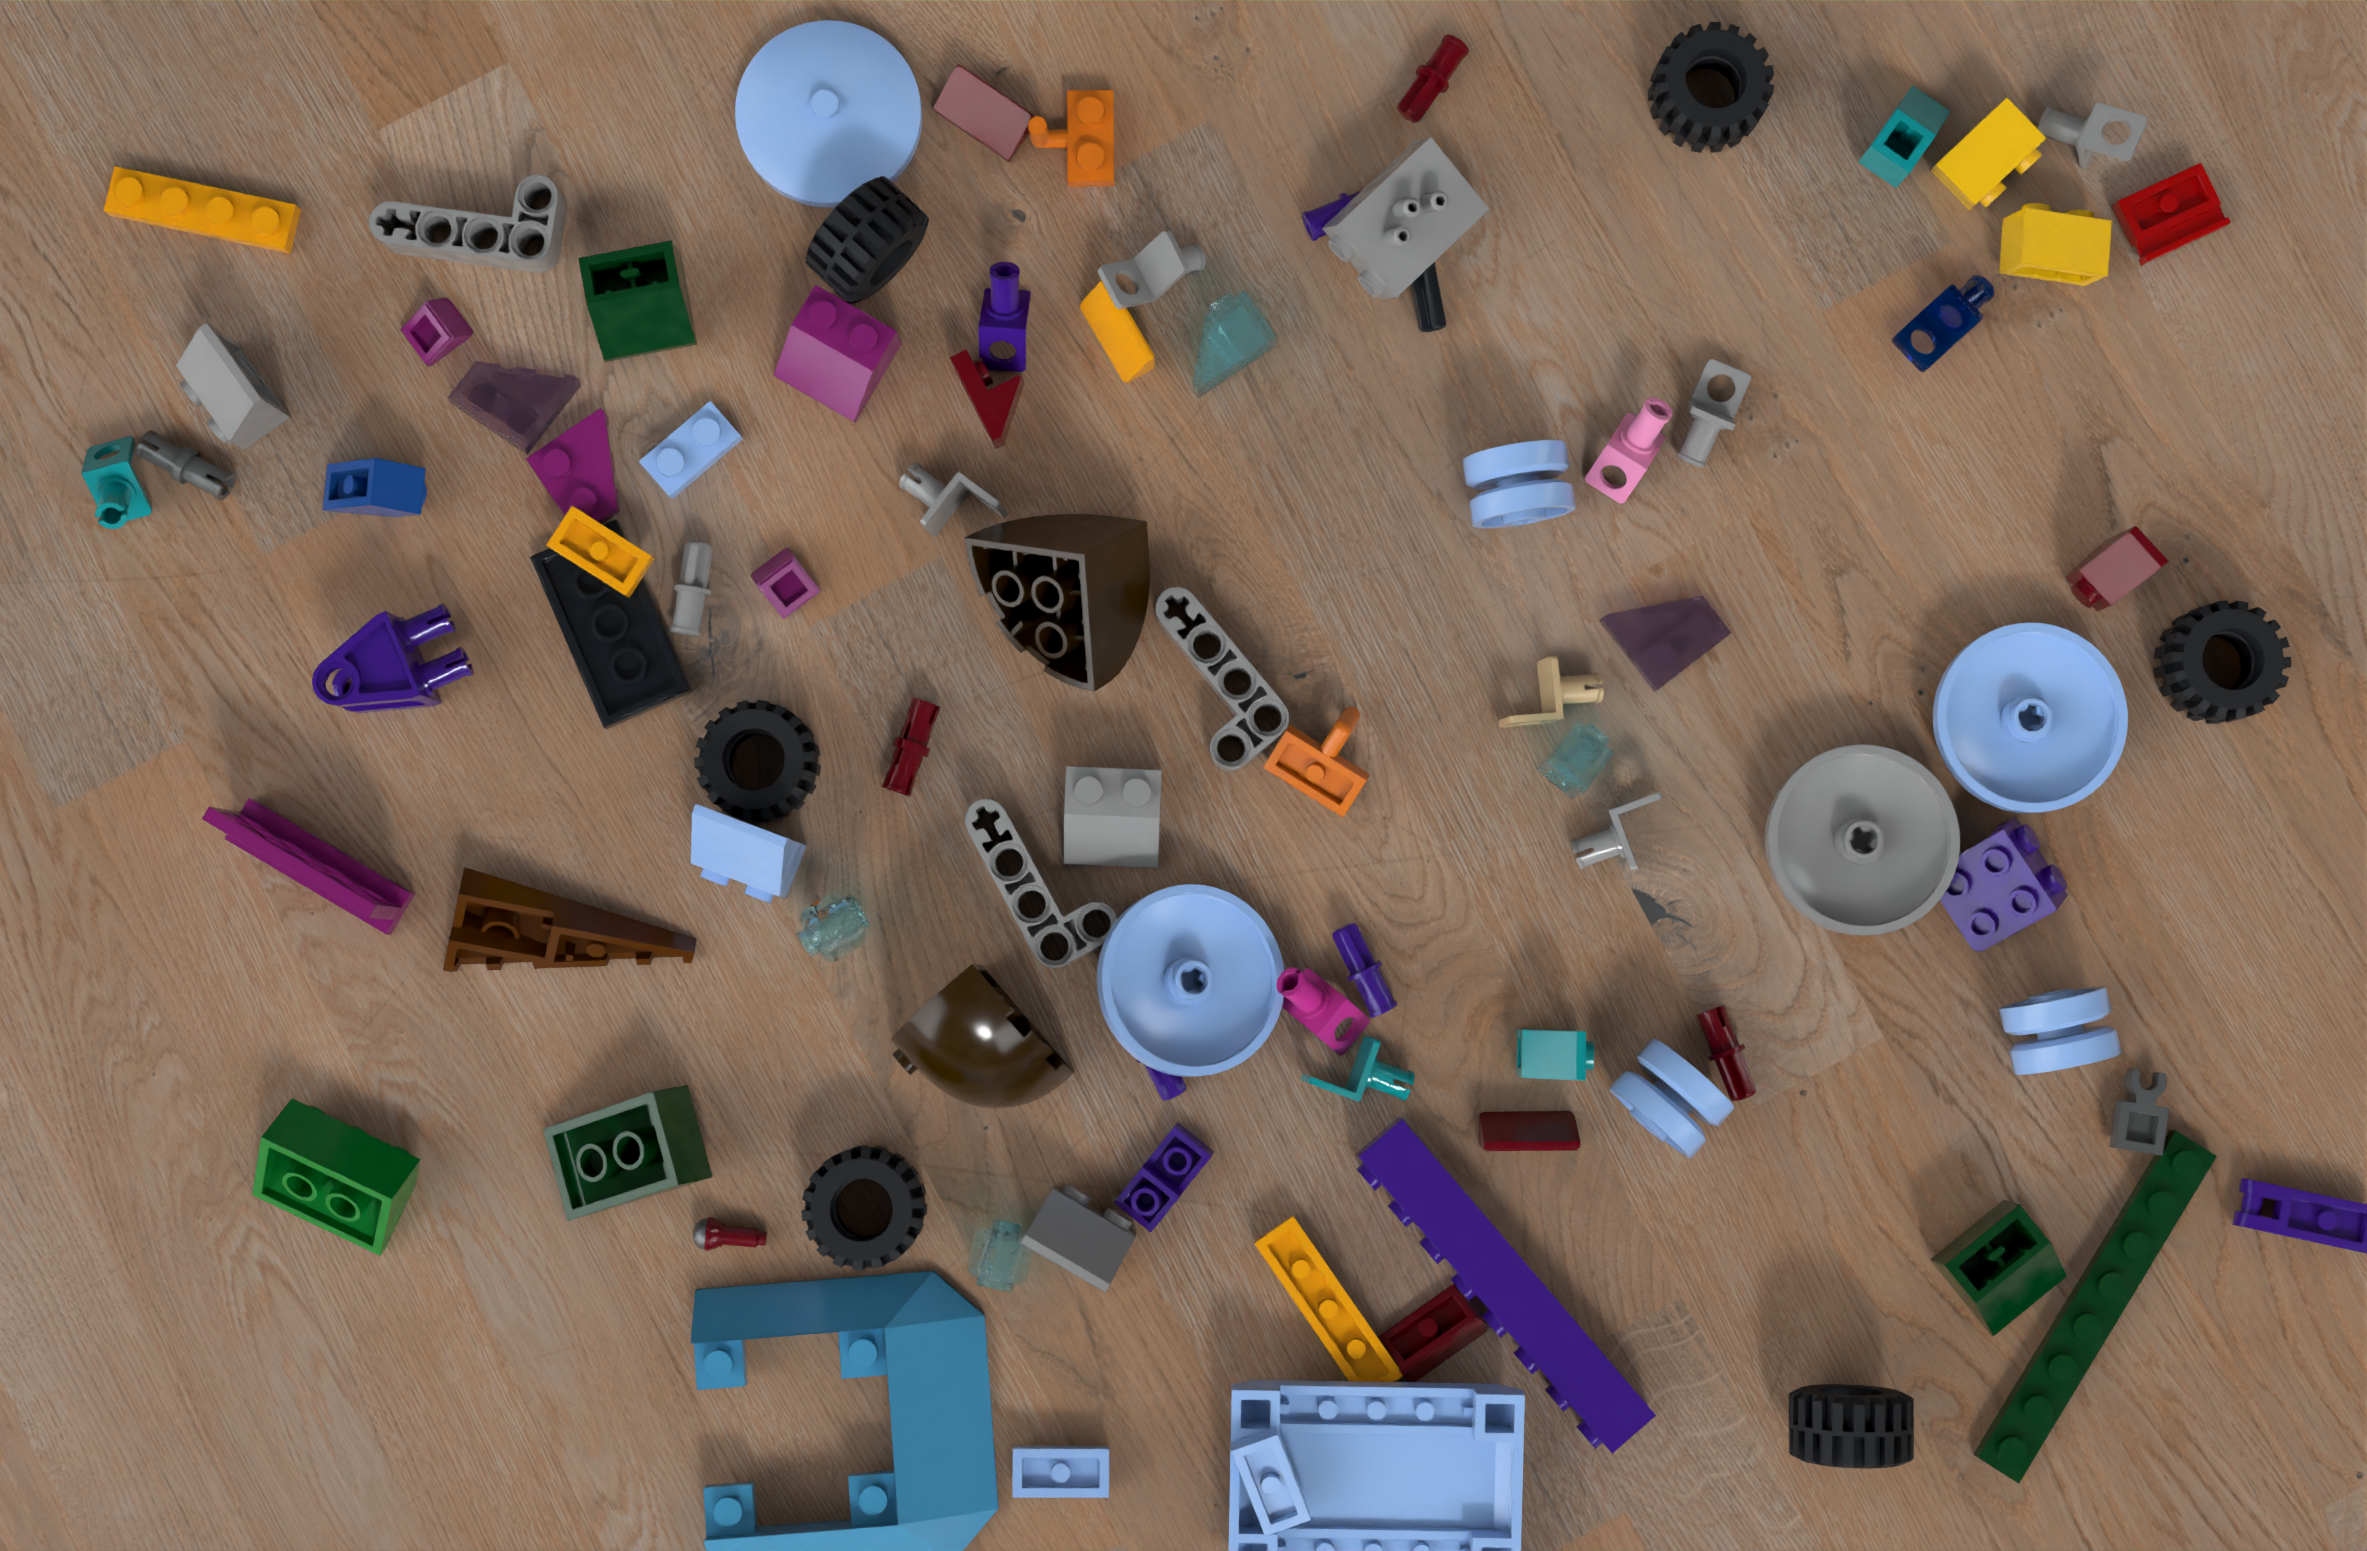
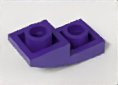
[1114,1122,1214,1232]

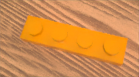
[103,166,301,254]
[1254,1215,1403,1382]

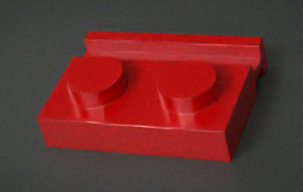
[2111,163,2231,266]

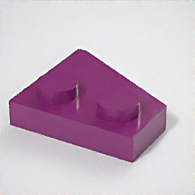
[526,408,620,524]

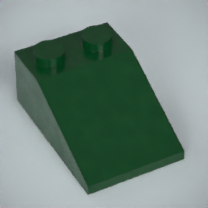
[543,1085,713,1221]

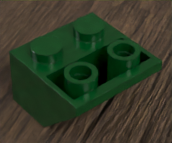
[578,240,698,362]
[1930,1200,2067,1336]

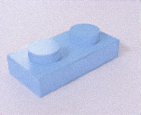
[639,401,743,499]
[1231,1427,1311,1536]
[1012,1446,1110,1498]

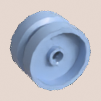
[1462,440,1576,528]
[1999,986,2122,1075]
[1609,1038,1735,1159]

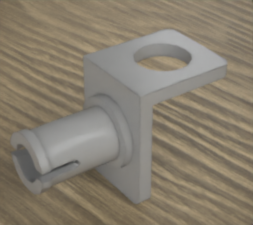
[2038,102,2148,169]
[1098,230,1206,309]
[1677,358,1751,468]
[899,463,1009,536]
[1570,792,1663,871]

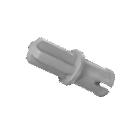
[670,541,713,637]

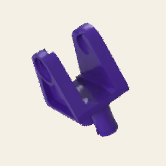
[312,603,474,713]

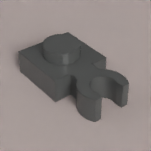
[2109,1068,2169,1156]

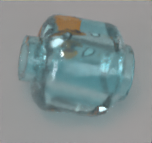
[796,892,870,963]
[967,1219,1033,1293]

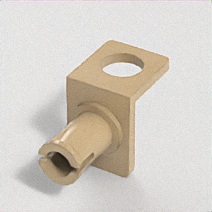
[1498,656,1604,728]

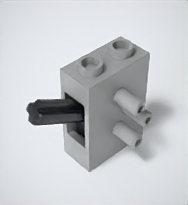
[1322,137,1489,332]

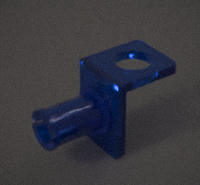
[1892,275,1994,372]

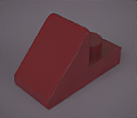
[950,349,1024,449]

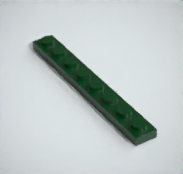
[1973,1130,2217,1483]

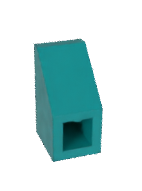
[1858,85,1951,188]
[1516,1029,1594,1081]

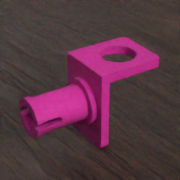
[1276,968,1370,1056]

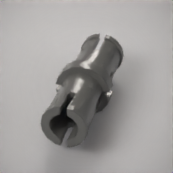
[136,430,236,501]

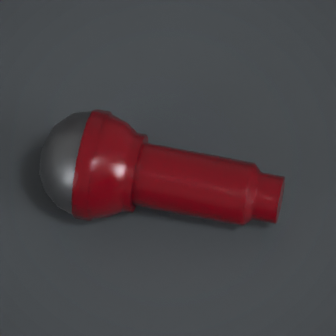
[692,1217,767,1251]

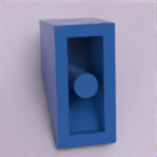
[323,458,427,517]

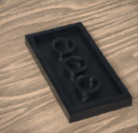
[530,519,693,729]

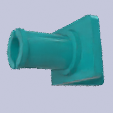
[81,436,152,529]
[1300,1035,1415,1102]

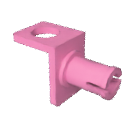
[1585,397,1673,504]

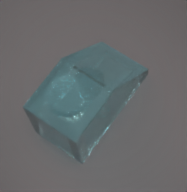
[1193,290,1276,398]
[1536,722,1614,799]

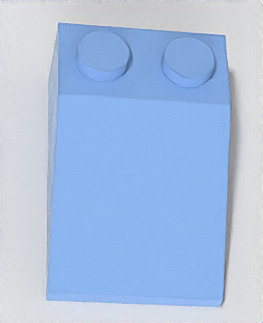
[691,804,807,903]

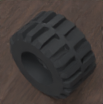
[1648,22,1774,153]
[805,176,929,304]
[2153,600,2291,724]
[694,700,821,822]
[801,1145,927,1271]
[1789,1384,1914,1469]

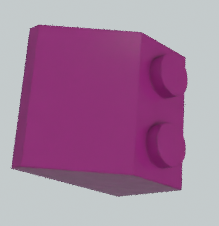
[774,285,902,423]

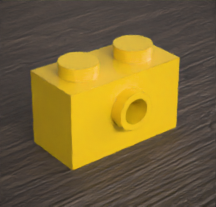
[1931,98,2046,211]
[1999,203,2112,286]

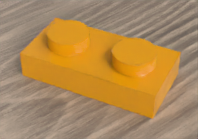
[546,506,655,598]

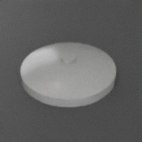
[1765,744,1960,936]

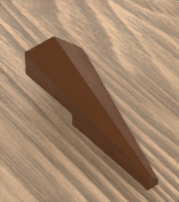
[443,867,697,972]

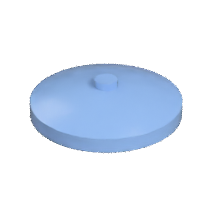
[735,20,923,208]
[1933,622,2128,813]
[1097,884,1284,1077]

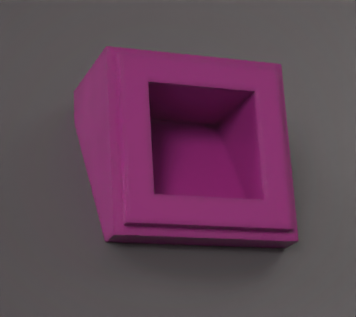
[400,298,473,367]
[751,548,821,620]

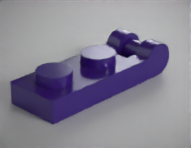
[2232,1178,2367,1254]

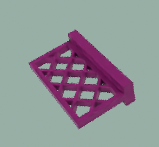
[202,798,415,935]

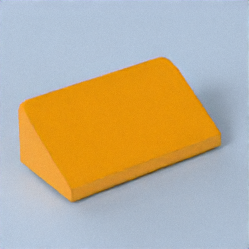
[1080,281,1155,383]

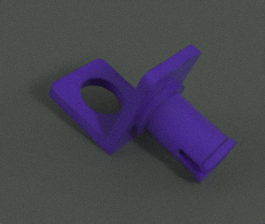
[979,262,1031,372]

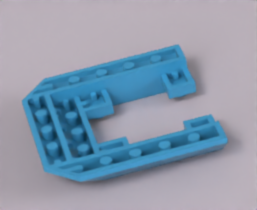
[690,1270,999,1551]

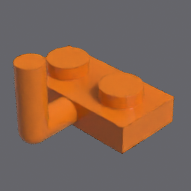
[1028,90,1115,187]
[1263,706,1370,817]

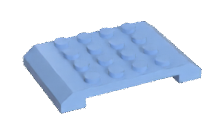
[1228,1380,1525,1551]

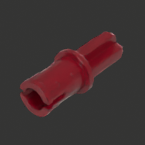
[1397,34,1469,123]
[1696,1005,1756,1102]

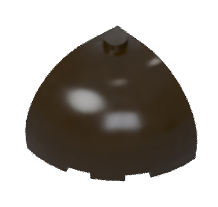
[965,514,1150,692]
[891,964,1074,1108]

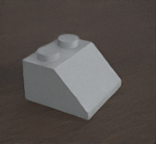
[176,323,290,450]
[1064,766,1162,868]
[1021,1183,1136,1292]

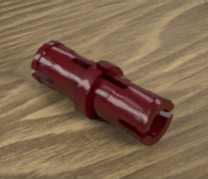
[881,698,941,797]

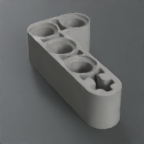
[369,174,567,273]
[1155,587,1289,772]
[965,799,1118,968]

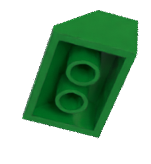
[252,1098,421,1256]

